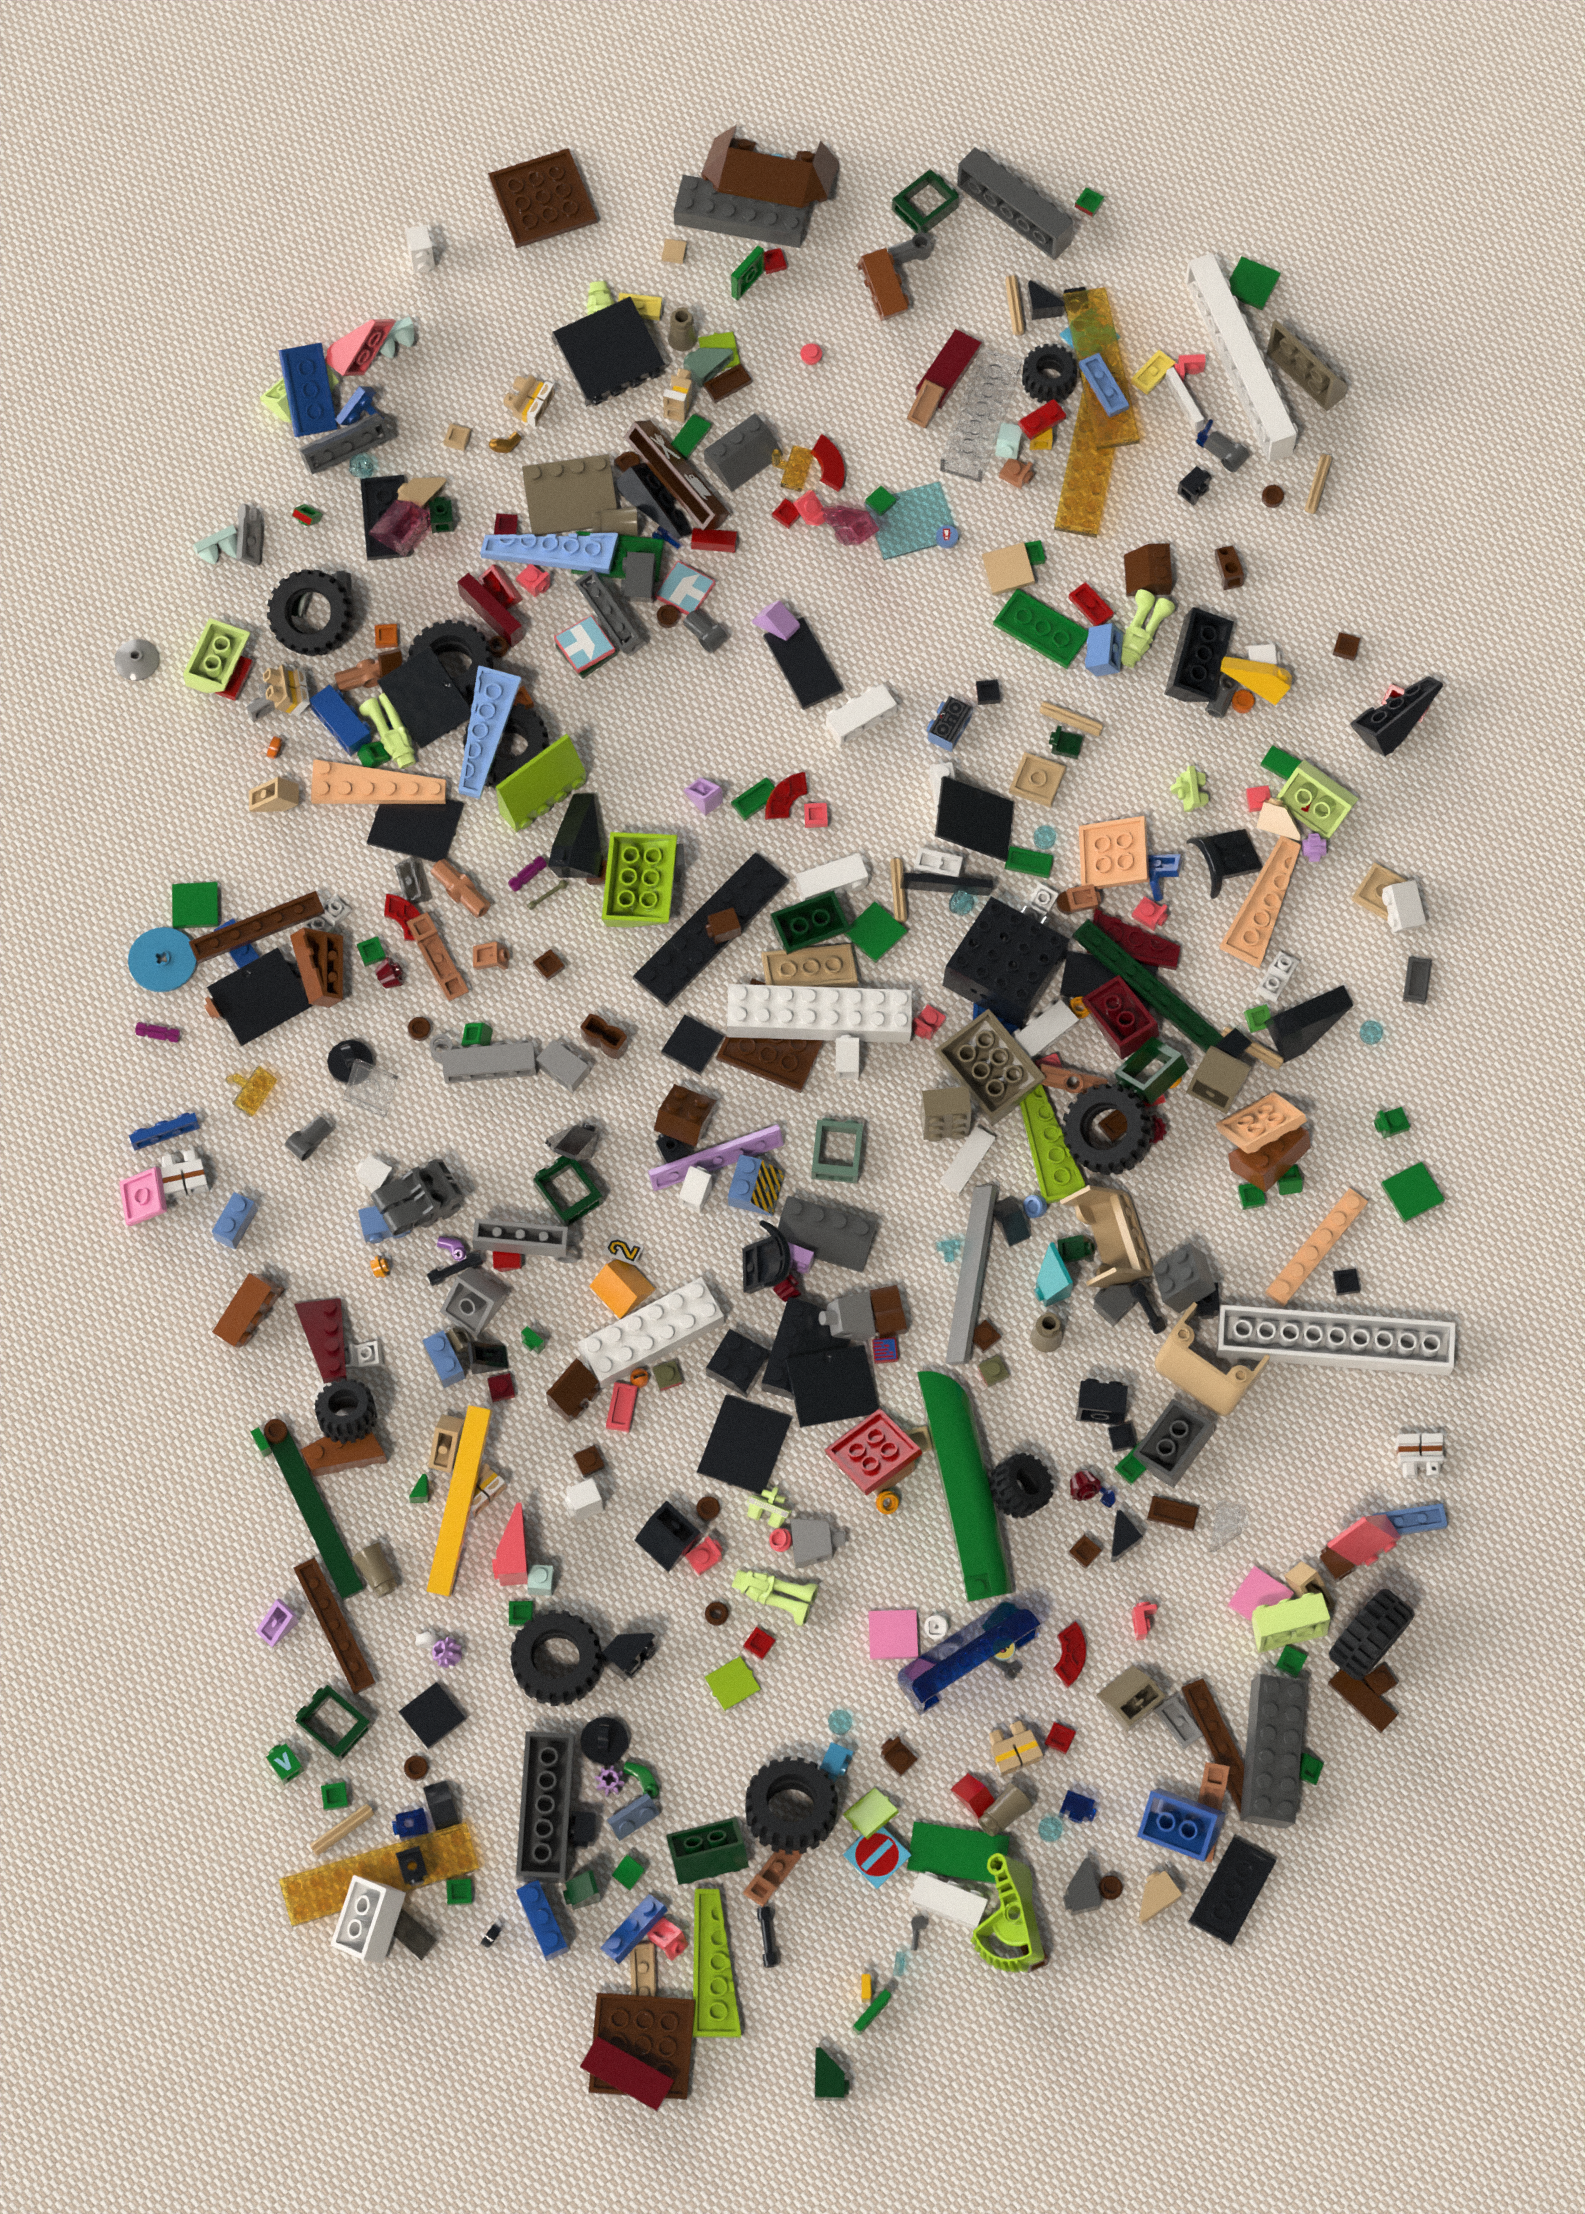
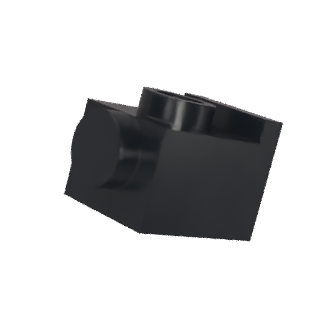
[1177,466,1212,506]
[655,1133,688,1164]
[1194,1282,1219,1319]
[569,1811,597,1849]
[396,1846,429,1887]

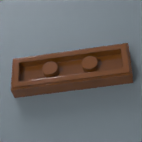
[1328,1669,1398,1734]

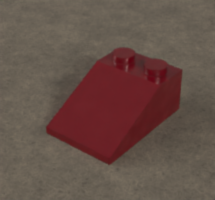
[1081,975,1159,1060]

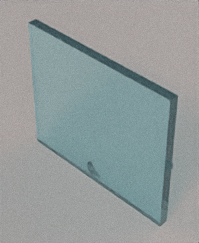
[864,482,959,561]

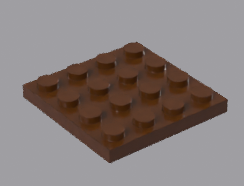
[488,148,597,248]
[716,978,825,1093]
[588,1992,695,2100]

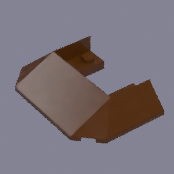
[701,124,839,208]

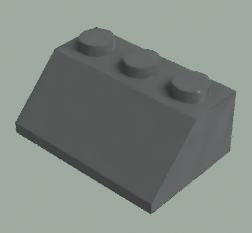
[704,413,783,492]
[1133,1399,1214,1488]

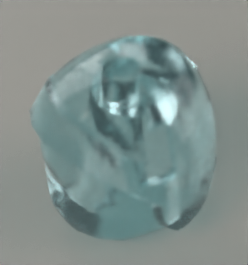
[348,454,374,479]
[949,890,975,916]

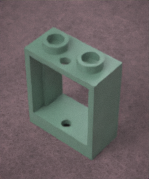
[811,1118,863,1184]

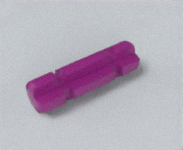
[508,856,547,892]
[135,1022,180,1043]

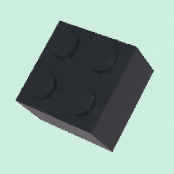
[706,1329,770,1398]
[1075,1378,1128,1426]

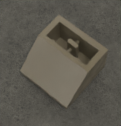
[1186,1045,1251,1114]
[1096,1665,1166,1732]

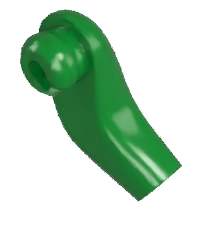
[623,1761,659,1799]

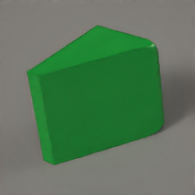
[357,741,391,768]
[461,1023,493,1047]
[1277,1165,1302,1195]
[409,1474,429,1503]
[1299,1753,1324,1785]
[612,1855,646,1891]

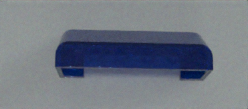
[897,1601,1041,1716]

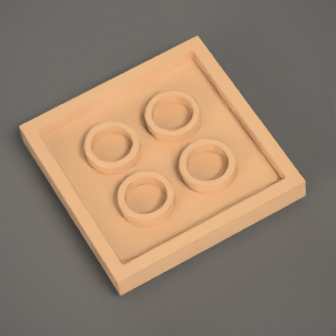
[1079,816,1149,890]
[1216,1092,1307,1154]

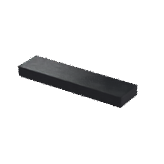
[900,873,993,896]

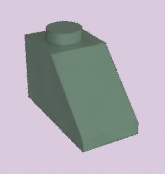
[683,348,733,388]

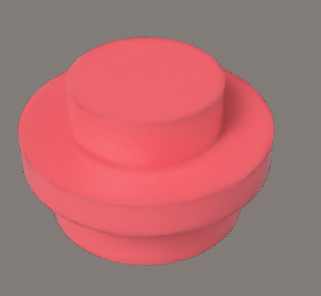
[800,343,822,365]
[769,1528,792,1552]

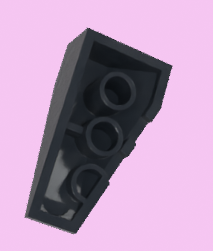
[614,463,692,540]
[1350,676,1443,757]
[548,794,604,878]
[1264,985,1353,1063]
[545,1122,601,1160]

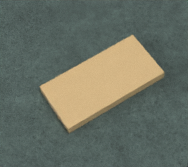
[761,944,858,988]

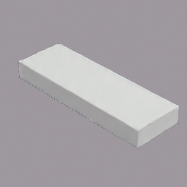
[1165,367,1204,433]
[940,1126,996,1195]

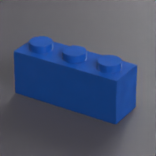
[309,685,372,757]
[516,1880,569,1961]

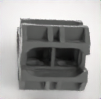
[370,1159,464,1236]

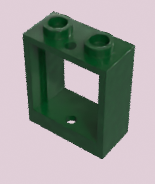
[892,169,959,234]
[1114,1036,1189,1105]
[533,1156,603,1227]
[295,1685,372,1763]

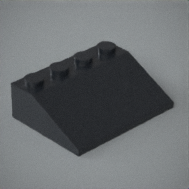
[761,1297,850,1400]

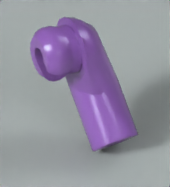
[437,1236,466,1261]

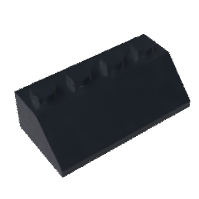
[1164,607,1234,702]

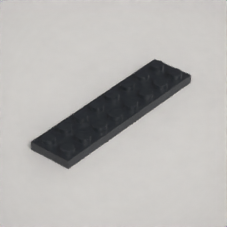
[633,852,789,1008]

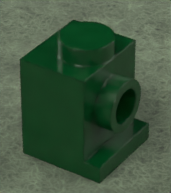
[429,497,454,533]

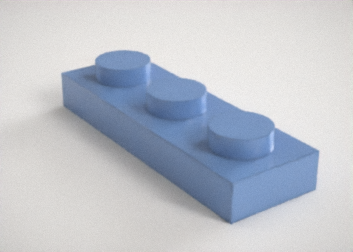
[1079,353,1129,418]
[1372,1503,1448,1535]

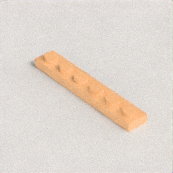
[1265,1188,1368,1307]

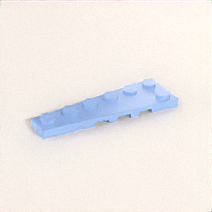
[480,533,619,574]
[458,666,522,799]

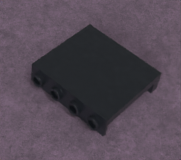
[551,296,665,407]

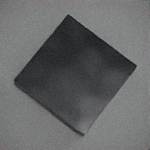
[661,1015,724,1076]
[398,1682,466,1750]

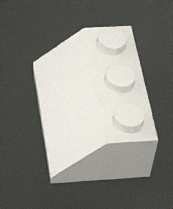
[331,1875,406,1963]

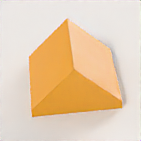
[590,1259,655,1319]

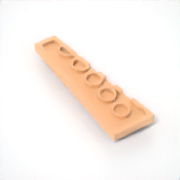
[311,760,447,804]
[1219,835,1301,968]

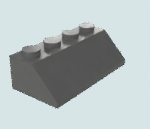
[778,1196,876,1273]

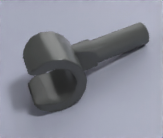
[988,1656,1020,1681]
[911,1916,926,1951]

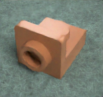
[999,458,1034,489]
[1066,884,1101,913]
[473,941,510,970]

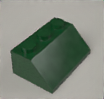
[770,890,851,955]
[666,1817,749,1885]

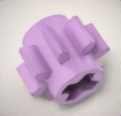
[1302,833,1326,862]
[432,1637,462,1668]
[595,1765,625,1797]

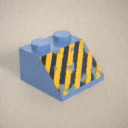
[728,1154,785,1217]

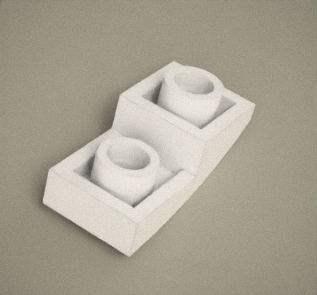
[1024,883,1059,922]
[301,896,351,933]
[1256,951,1299,1003]
[345,1341,383,1371]

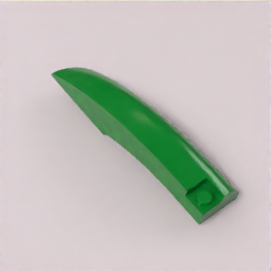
[917,1371,1014,1602]

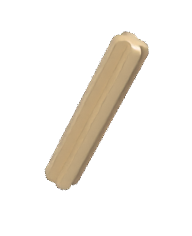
[1005,275,1025,336]
[1305,454,1332,514]
[1039,701,1103,736]
[890,858,907,923]
[1221,1026,1284,1069]
[310,1804,374,1855]

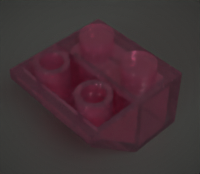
[369,500,431,557]
[821,505,879,546]

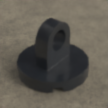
[327,1040,374,1085]
[580,1717,629,1766]

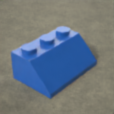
[1137,1788,1226,1862]

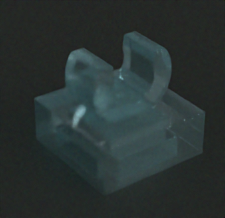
[935,1239,961,1262]

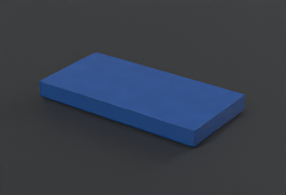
[278,342,338,437]

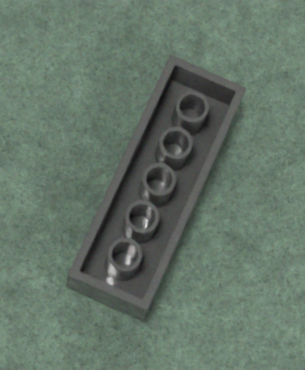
[957,147,1074,261]
[674,175,809,248]
[1240,1674,1306,1829]
[516,1731,575,1883]

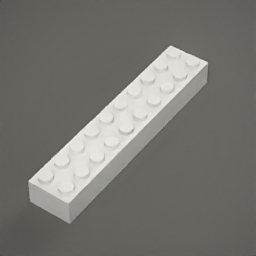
[1185,253,1298,463]
[1216,1305,1455,1376]

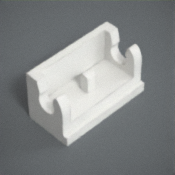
[914,848,963,877]

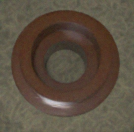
[489,636,509,658]
[705,1602,729,1626]

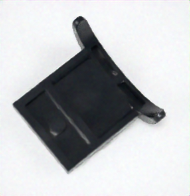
[1186,829,1263,899]
[742,1220,791,1294]

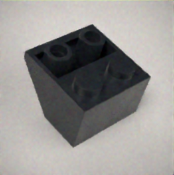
[634,1501,701,1573]
[602,1633,657,1682]

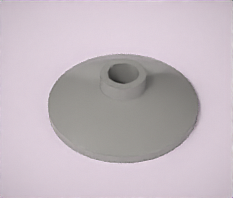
[114,639,159,681]

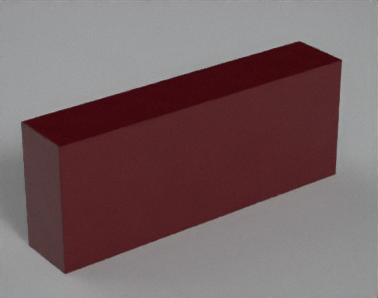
[915,329,982,409]
[457,572,524,648]
[580,2036,675,2113]

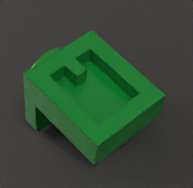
[1374,1107,1410,1139]

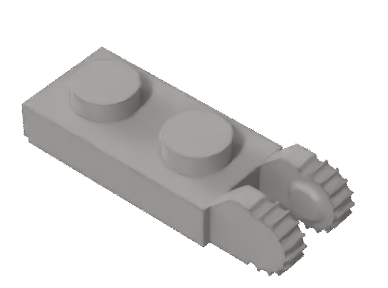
[236,503,261,567]

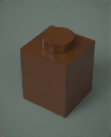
[705,908,741,944]
[1319,1546,1355,1583]

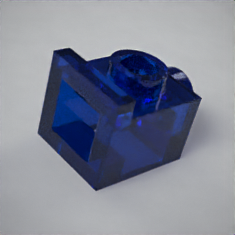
[1058,1790,1097,1824]
[392,1807,430,1842]

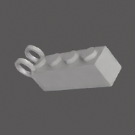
[430,1034,536,1084]
[472,1218,580,1263]

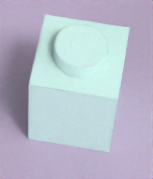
[995,423,1022,459]
[527,1564,554,1596]

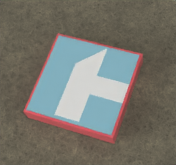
[655,561,715,615]
[554,615,615,674]

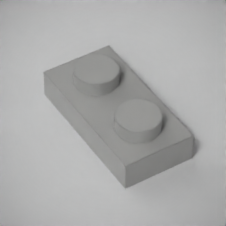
[1154,1696,1203,1750]

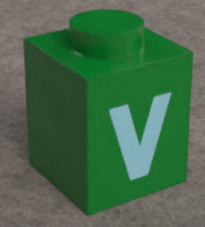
[266,1743,304,1785]

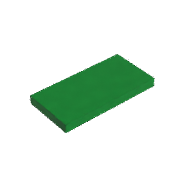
[571,531,664,582]
[993,589,1089,669]
[907,1822,1010,1885]

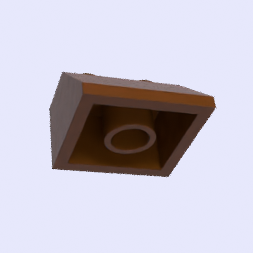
[1124,543,1172,596]
[546,1358,600,1423]

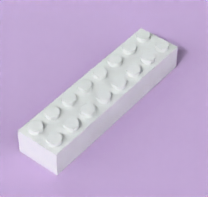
[727,984,912,1043]

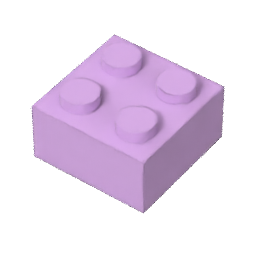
[788,1242,814,1274]

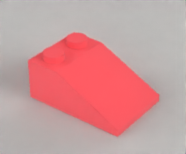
[325,319,396,376]
[492,1503,528,1586]
[1327,1514,1402,1567]

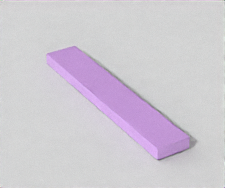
[648,1124,784,1191]

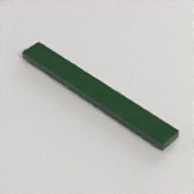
[1072,919,1224,1053]
[264,1430,364,1601]

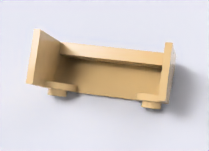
[1060,1185,1153,1288]
[1154,1302,1270,1416]

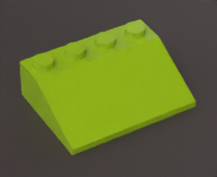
[496,733,586,832]
[602,832,678,928]

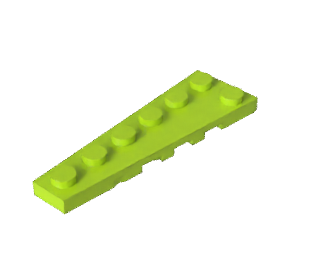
[1019,1084,1086,1204]
[692,1889,741,2038]

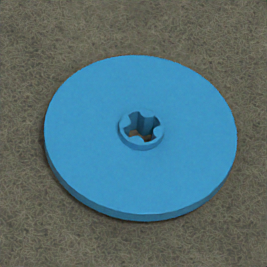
[128,927,197,992]

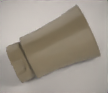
[667,307,698,351]
[592,506,637,537]
[1030,1312,1063,1353]
[351,1542,399,1598]
[978,1783,1032,1837]

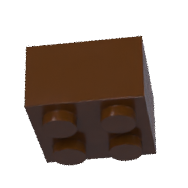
[654,1084,717,1147]

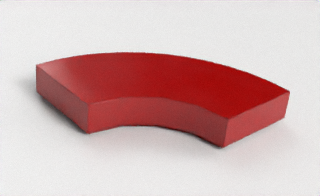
[810,434,845,492]
[765,772,808,820]
[384,894,421,942]
[1053,1621,1086,1688]

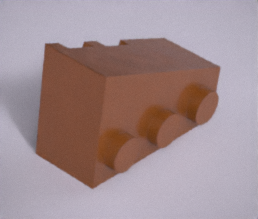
[856,248,910,321]
[290,927,343,1008]
[1228,1126,1311,1192]
[212,1273,285,1348]
[300,1432,388,1477]

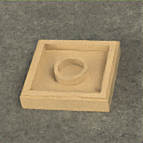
[981,542,1035,596]
[1009,752,1066,808]
[1351,862,1407,921]

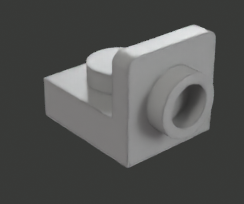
[246,684,275,722]

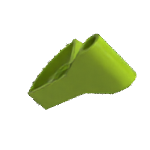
[970,1853,1044,1973]

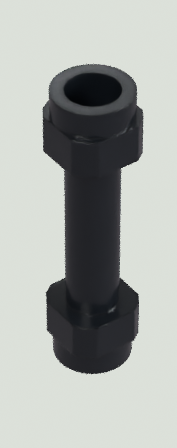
[427,1251,483,1286]
[1128,1280,1166,1334]
[757,1907,778,1968]

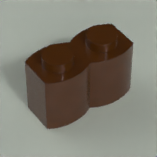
[580,1014,628,1059]
[869,1285,907,1339]

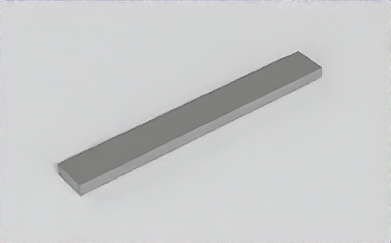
[945,1186,997,1365]

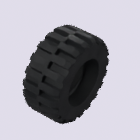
[267,569,356,656]
[407,620,494,705]
[463,703,549,790]
[1062,1084,1154,1175]
[1328,1589,1415,1681]
[510,1610,603,1706]
[745,1756,838,1855]

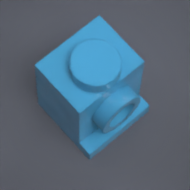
[819,1742,853,1783]

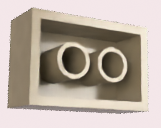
[920,1086,972,1142]

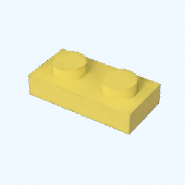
[618,293,662,321]
[1131,350,1176,395]

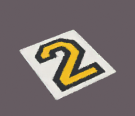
[602,1235,644,1265]

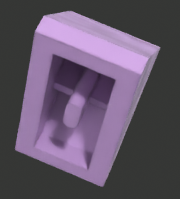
[752,600,800,641]
[683,777,722,816]
[256,1598,299,1647]

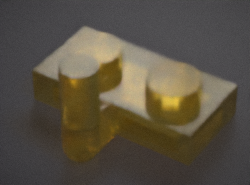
[772,445,813,492]
[225,1066,278,1117]

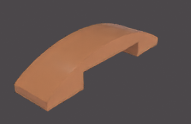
[407,912,469,1002]
[1188,1762,1230,1863]
[743,1850,804,1907]

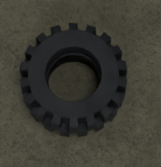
[1022,344,1078,403]
[314,1379,377,1444]
[989,1453,1054,1518]

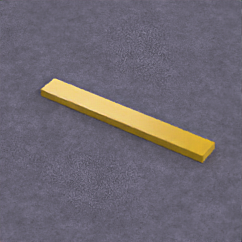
[426,1405,493,1597]

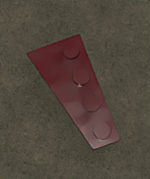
[1087,908,1181,970]
[294,1298,347,1384]

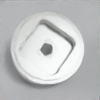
[924,1614,949,1639]
[415,1631,440,1649]

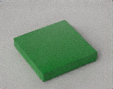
[731,245,764,301]
[1229,256,1281,311]
[172,882,219,929]
[844,901,907,963]
[1381,1162,1445,1223]

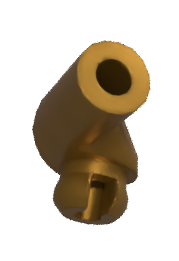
[489,432,522,453]

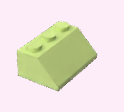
[259,362,339,423]
[183,618,251,693]
[1276,760,1359,841]
[1251,1592,1330,1653]

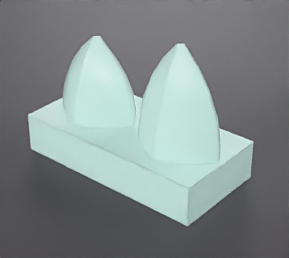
[379,317,414,359]
[192,525,237,564]

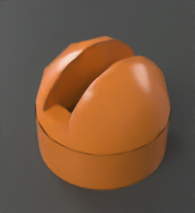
[630,1368,649,1388]

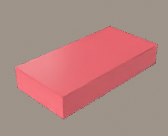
[606,1382,638,1433]

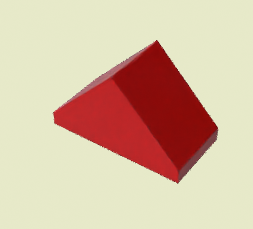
[950,1773,995,1820]

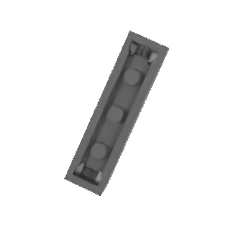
[298,413,391,475]
[574,569,647,656]

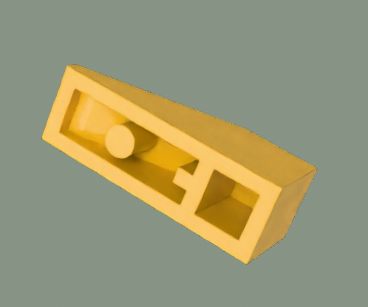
[1221,657,1292,706]

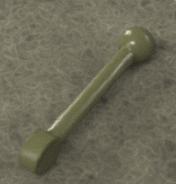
[527,880,568,910]

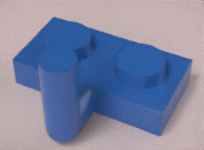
[335,386,385,425]
[1148,854,1182,901]

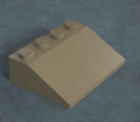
[1267,320,1348,411]
[522,454,617,536]
[934,1009,1046,1126]

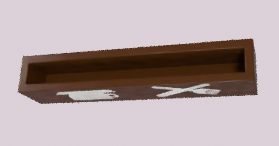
[624,420,730,531]

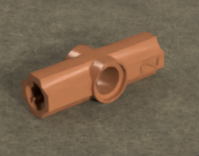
[334,659,381,693]
[430,859,491,918]
[1038,1063,1108,1094]

